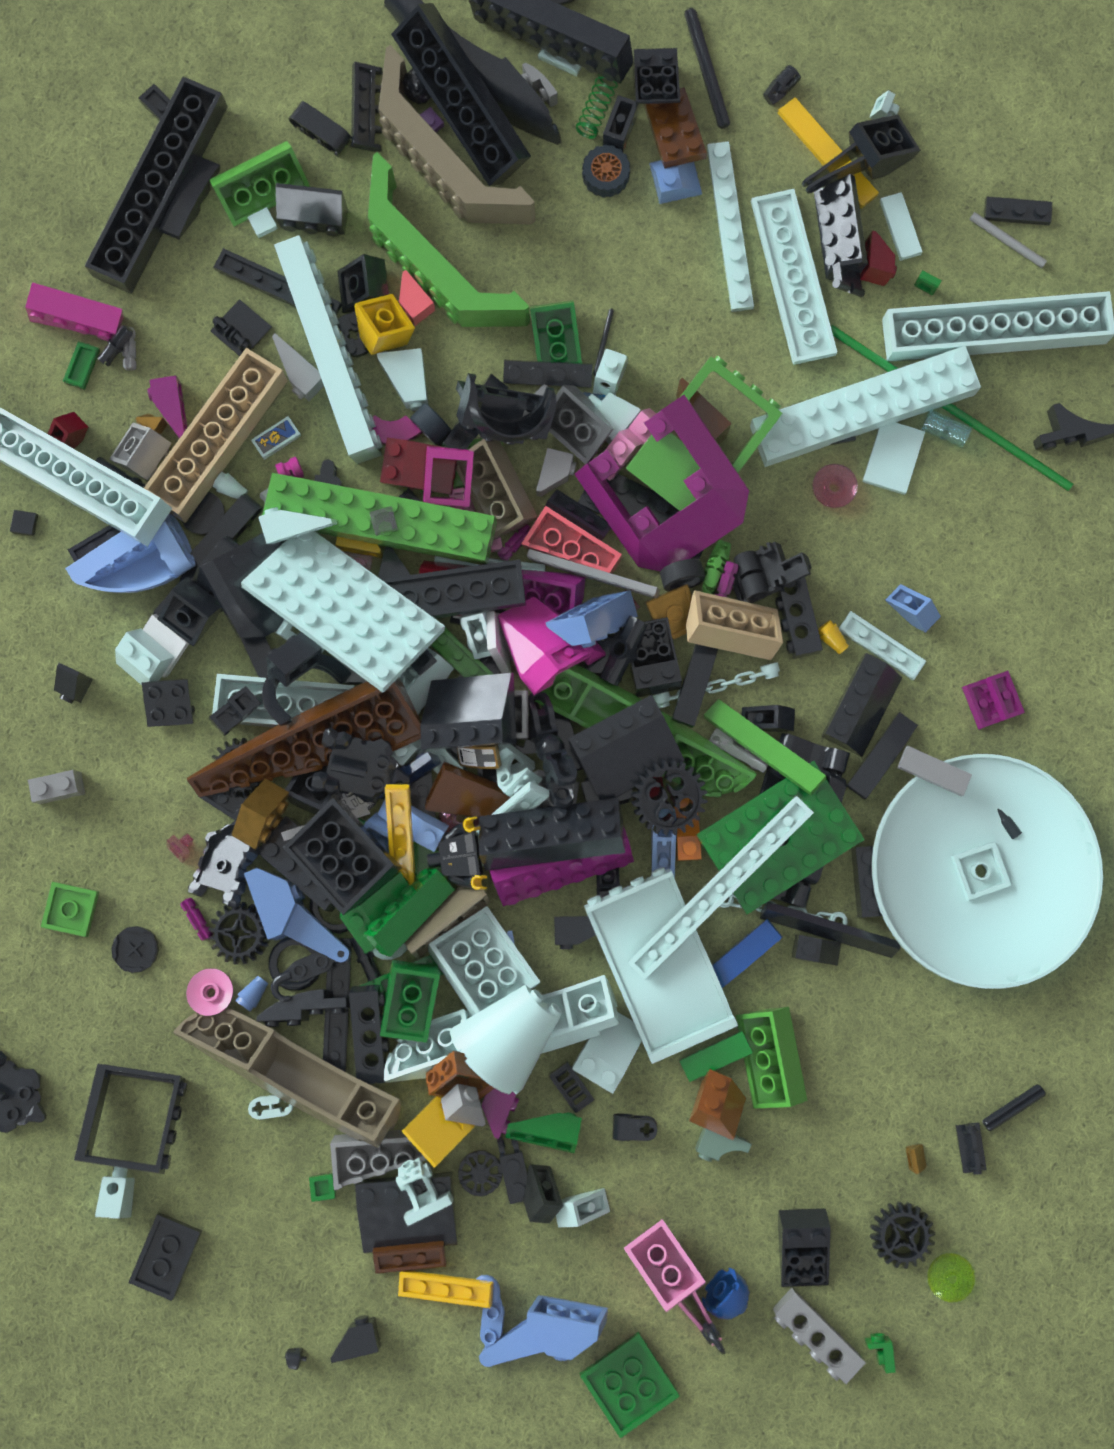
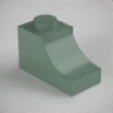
[695,1128,751,1162]

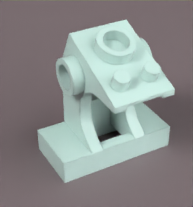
[496,744,542,797]
[396,1157,453,1226]

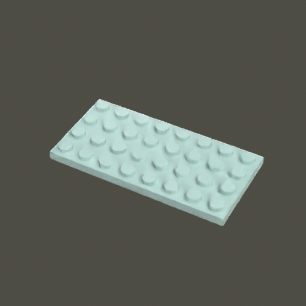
[241,531,445,693]

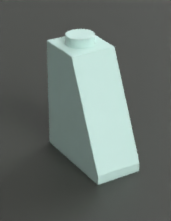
[377,348,428,411]

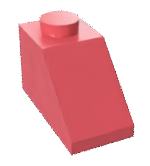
[399,270,435,326]

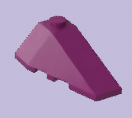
[522,569,586,615]

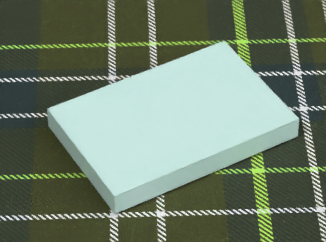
[862,422,925,495]

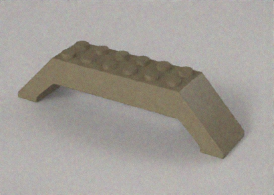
[379,45,535,225]

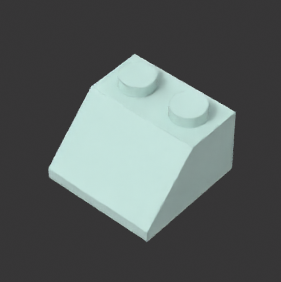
[115,628,174,685]

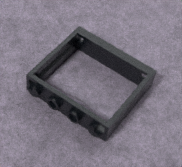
[74,1063,187,1174]

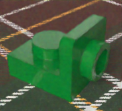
[865,1333,896,1373]

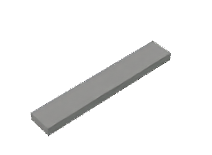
[527,549,660,599]

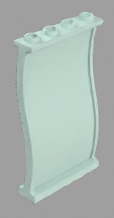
[584,867,738,1064]

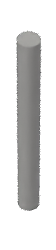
[969,212,1047,268]

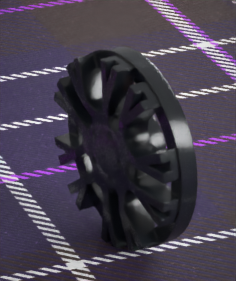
[458,1150,502,1196]

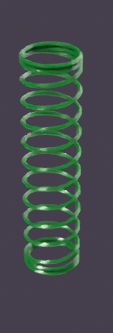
[575,74,618,139]

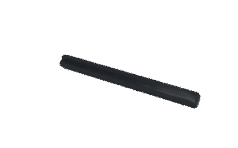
[684,8,730,129]

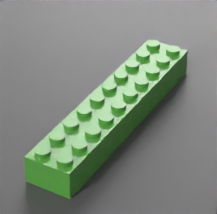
[262,473,497,565]

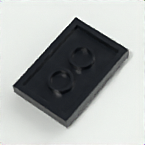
[128,1213,202,1301]

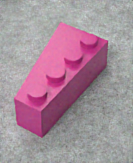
[25,282,123,341]

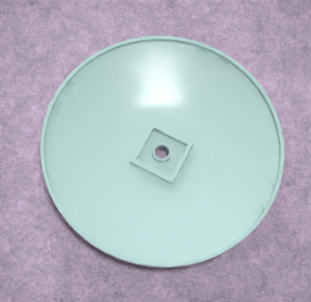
[872,754,1103,989]

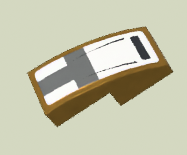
[457,745,501,769]

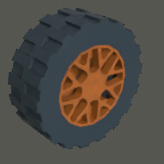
[582,145,630,198]

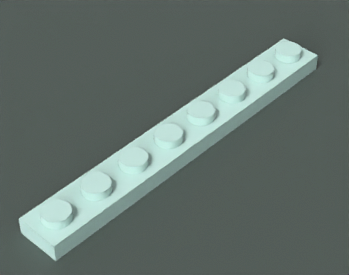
[707,141,754,312]

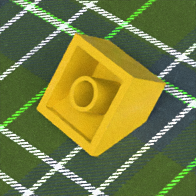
[354,294,415,355]

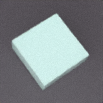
[248,207,278,238]

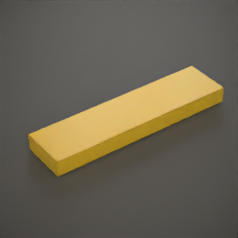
[398,1270,494,1308]

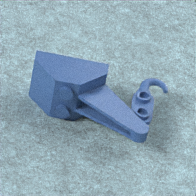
[476,1275,608,1367]

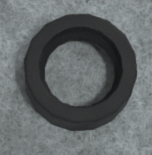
[660,559,705,591]

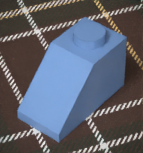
[885,584,941,633]

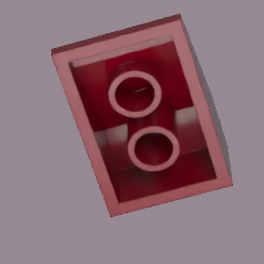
[380,437,457,495]

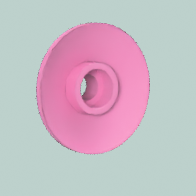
[186,969,233,1016]

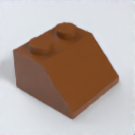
[689,1069,746,1140]

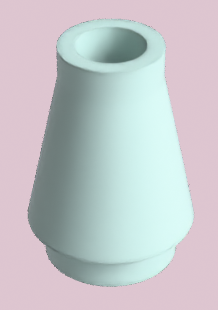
[213,472,248,499]

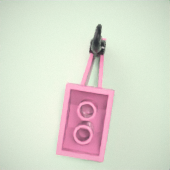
[624,1219,726,1355]

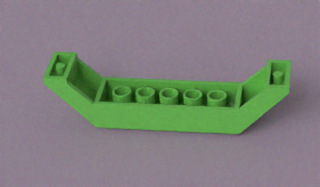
[368,152,530,327]

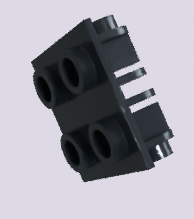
[210,299,272,356]
[141,679,195,727]

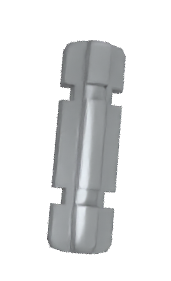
[123,327,137,371]

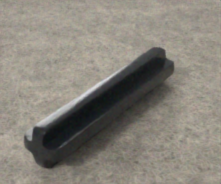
[982,1084,1046,1132]

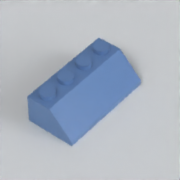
[546,590,638,648]

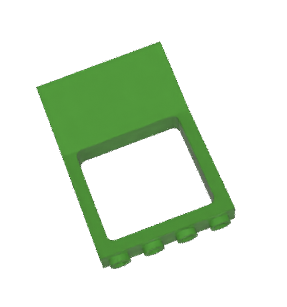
[626,356,783,511]

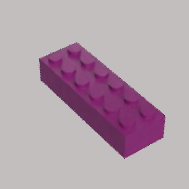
[490,825,634,907]

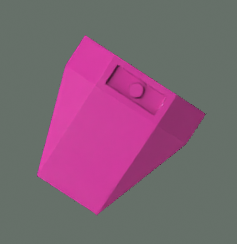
[497,597,606,695]

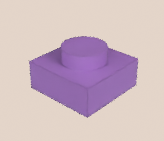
[420,107,444,132]

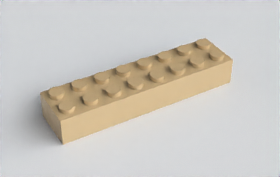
[144,348,288,523]

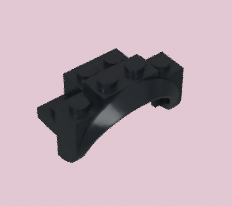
[456,373,556,445]

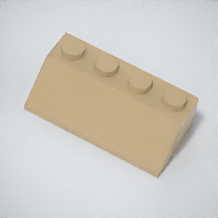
[686,591,783,660]

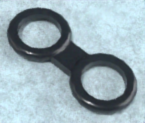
[268,899,349,991]

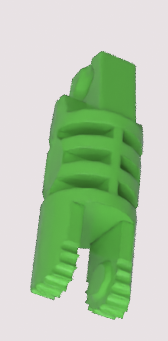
[702,540,731,594]

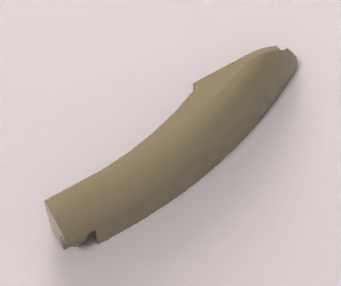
[173,1008,401,1148]

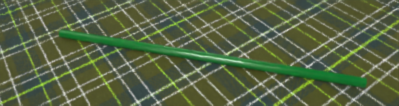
[831,325,1073,491]

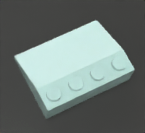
[428,906,540,1016]

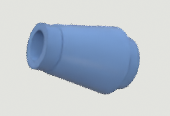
[236,975,269,1012]

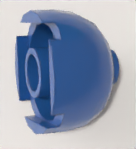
[702,1268,749,1320]

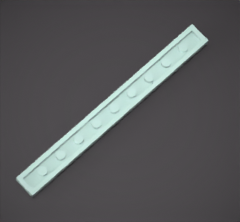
[628,796,813,980]

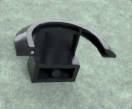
[262,632,352,726]

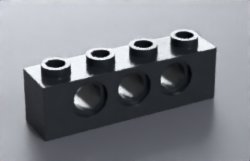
[775,577,823,659]
[349,985,389,1084]

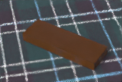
[372,1241,447,1274]

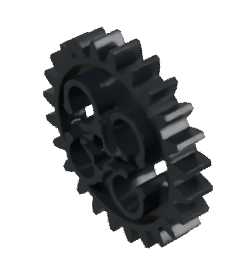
[631,759,708,836]

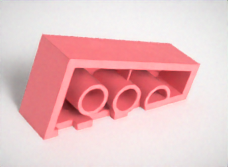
[521,506,623,574]

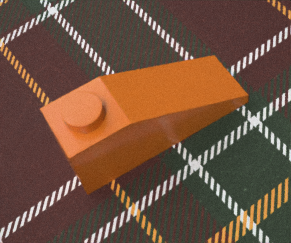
[674,798,701,861]

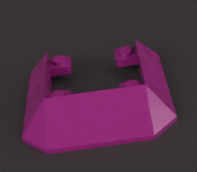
[574,394,750,572]

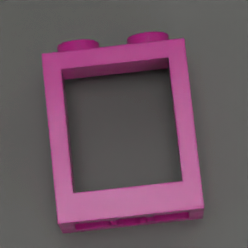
[423,446,474,510]

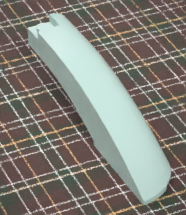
[384,975,620,1083]

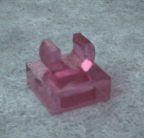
[166,833,193,863]

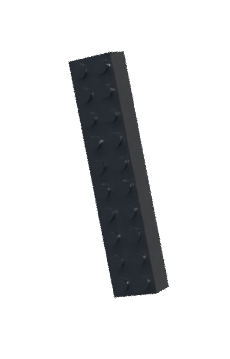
[85,76,228,294]

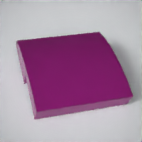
[962,671,1025,730]

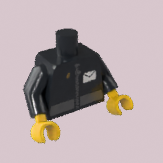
[427,817,487,890]

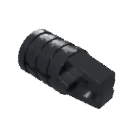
[763,65,801,105]

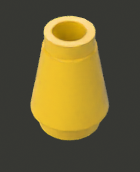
[818,620,849,654]

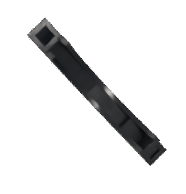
[1033,403,1114,451]

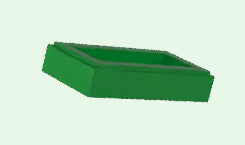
[63,341,100,390]

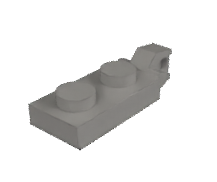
[709,728,768,773]

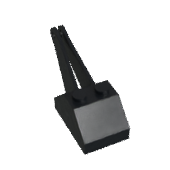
[801,115,921,194]

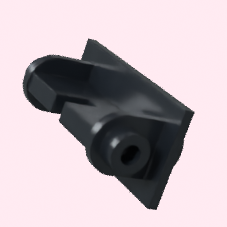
[955,1122,987,1175]

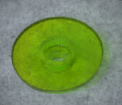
[927,1253,975,1302]

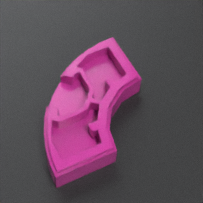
[372,415,422,444]

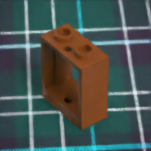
[426,1051,494,1099]

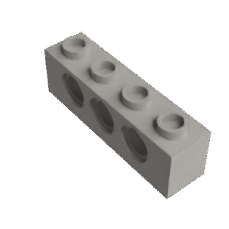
[772,1288,866,1384]

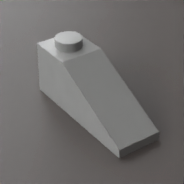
[272,333,324,401]

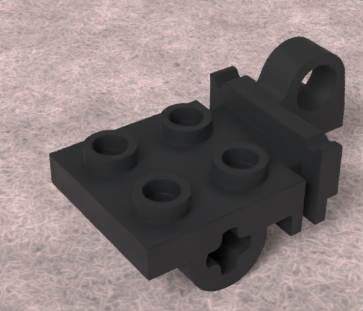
[733,542,812,603]

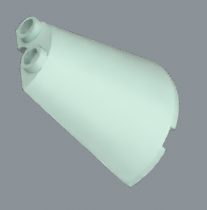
[450,985,562,1094]

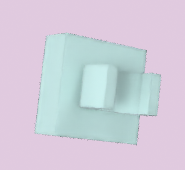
[870,90,900,119]

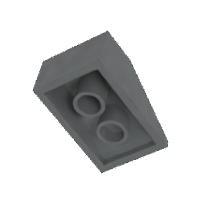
[549,385,613,464]

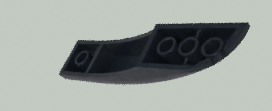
[384,0,561,145]

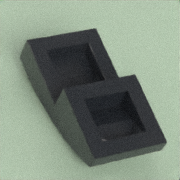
[209,686,261,736]

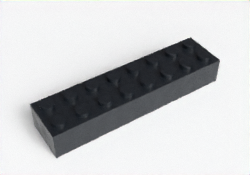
[469,0,634,84]
[391,3,532,187]

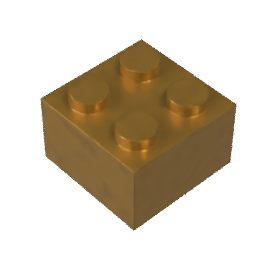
[231,778,289,849]

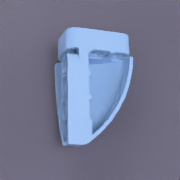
[65,513,196,593]

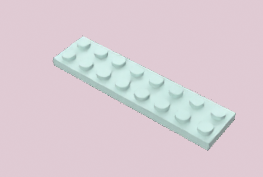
[751,189,837,365]

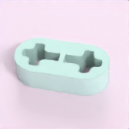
[248,1095,294,1119]

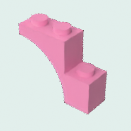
[605,408,656,481]

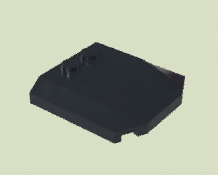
[199,533,287,638]

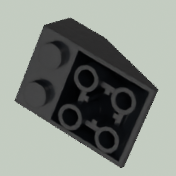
[633,48,680,104]
[623,617,682,697]
[778,1208,831,1287]

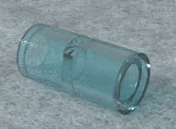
[921,409,972,448]

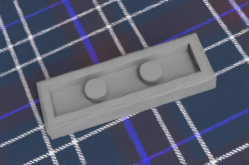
[897,746,972,796]

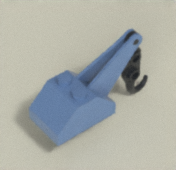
[244,868,351,1001]

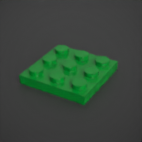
[580,1331,680,1439]

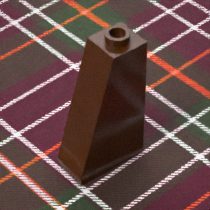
[425,762,511,817]

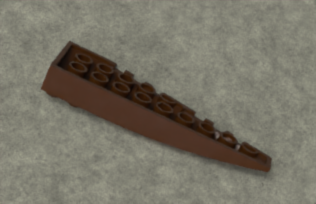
[187,677,421,797]

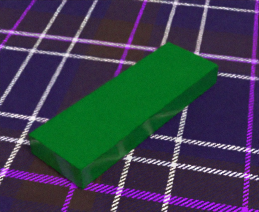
[679,1030,753,1082]

